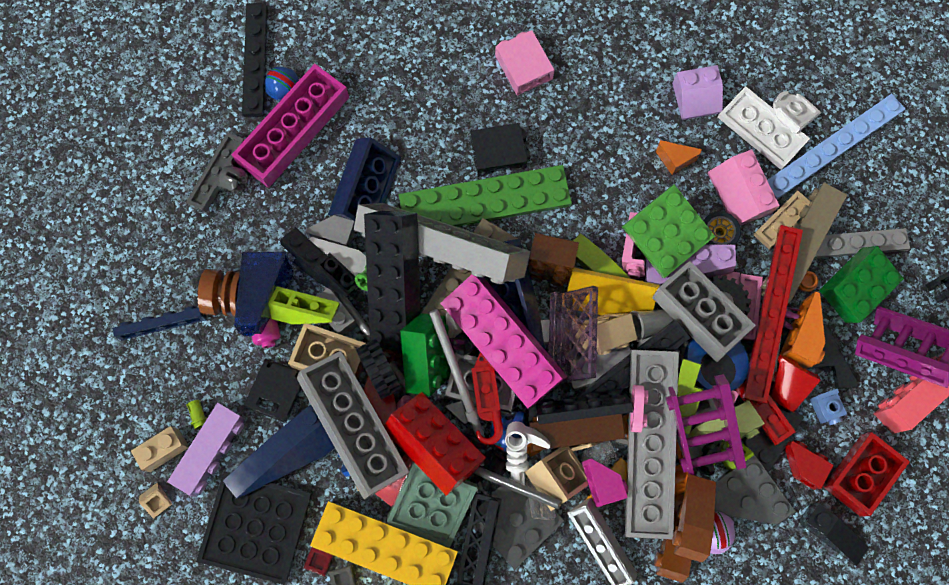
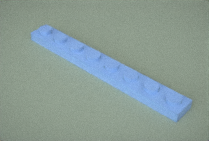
[767,94,905,199]

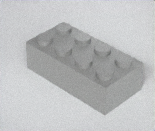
[652,261,756,362]

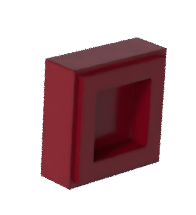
[303,547,334,577]

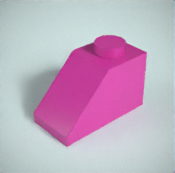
[582,458,628,507]

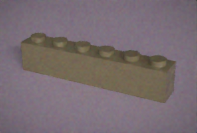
[760,183,847,306]

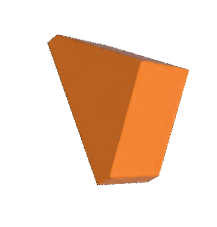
[656,140,702,175]

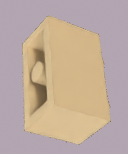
[131,426,189,472]

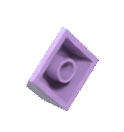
[672,65,723,120]

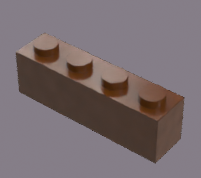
[528,414,625,451]

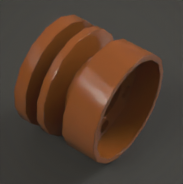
[198,269,248,317]

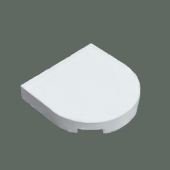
[773,91,821,134]

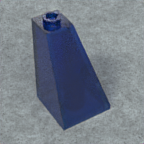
[234,252,294,337]

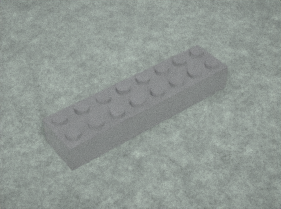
[354,203,530,284]

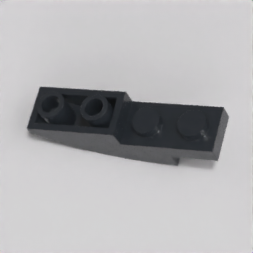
[279,227,358,297]

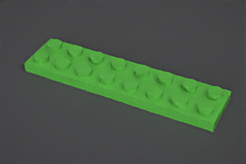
[399,165,572,227]

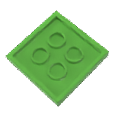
[622,184,715,278]

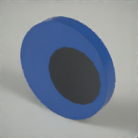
[684,338,749,391]

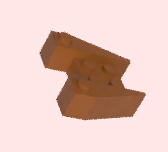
[654,474,716,583]

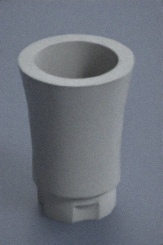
[630,309,674,342]

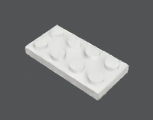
[718,86,810,170]

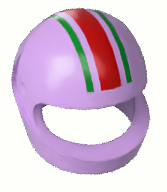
[710,511,735,554]

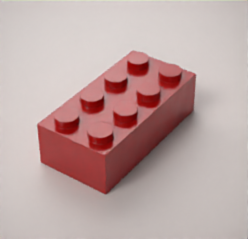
[384,392,486,496]

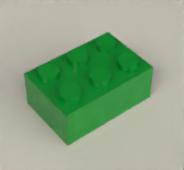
[819,246,904,323]
[400,313,451,397]

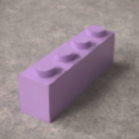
[167,403,245,497]

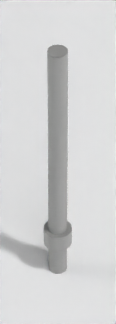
[429,309,484,437]

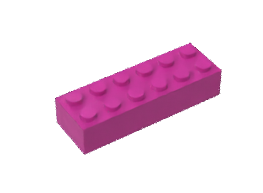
[231,63,349,188]
[440,274,568,408]

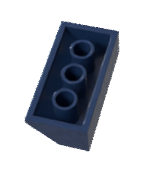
[328,137,401,221]

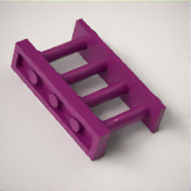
[855,306,949,388]
[666,374,747,476]

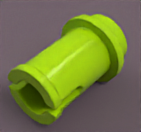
[186,400,207,430]

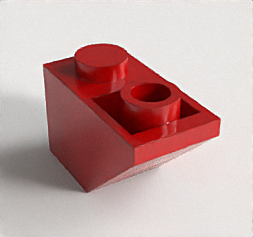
[784,440,833,490]

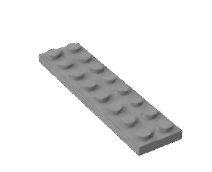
[625,350,679,539]

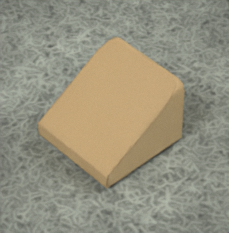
[139,483,172,519]

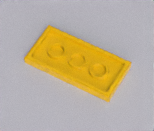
[563,268,660,315]

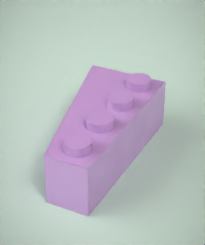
[645,245,736,286]

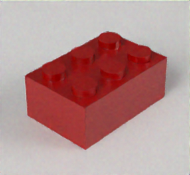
[823,432,910,517]

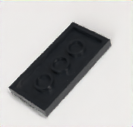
[536,390,633,424]

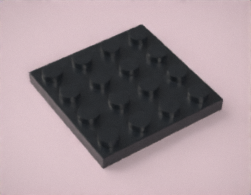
[196,471,312,585]

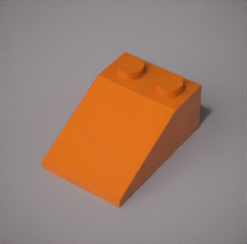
[779,292,825,369]

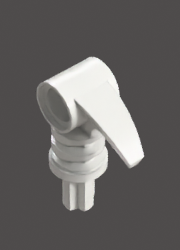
[505,421,551,485]

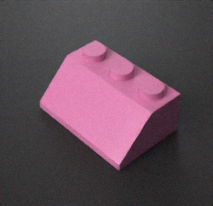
[708,150,780,226]

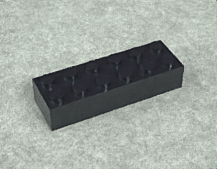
[364,211,421,351]

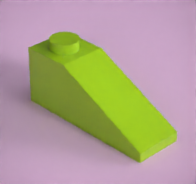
[268,286,340,324]

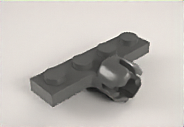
[186,132,248,213]

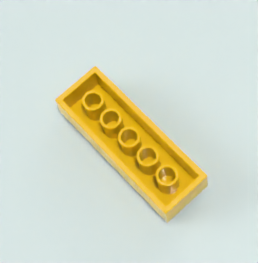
[310,501,458,585]

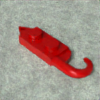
[471,353,503,445]

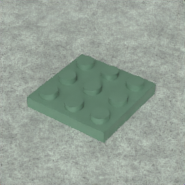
[386,461,478,548]

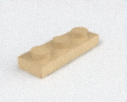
[754,191,810,249]

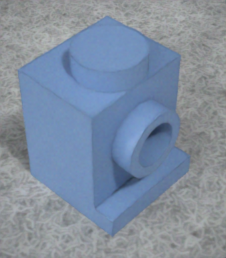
[810,389,847,425]

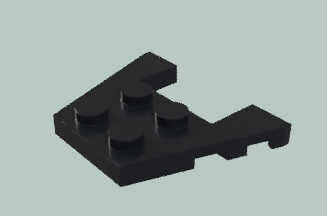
[772,324,859,389]

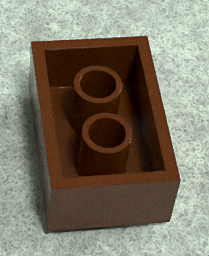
[528,233,579,286]

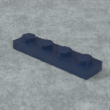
[112,306,207,341]

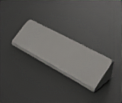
[567,498,637,585]

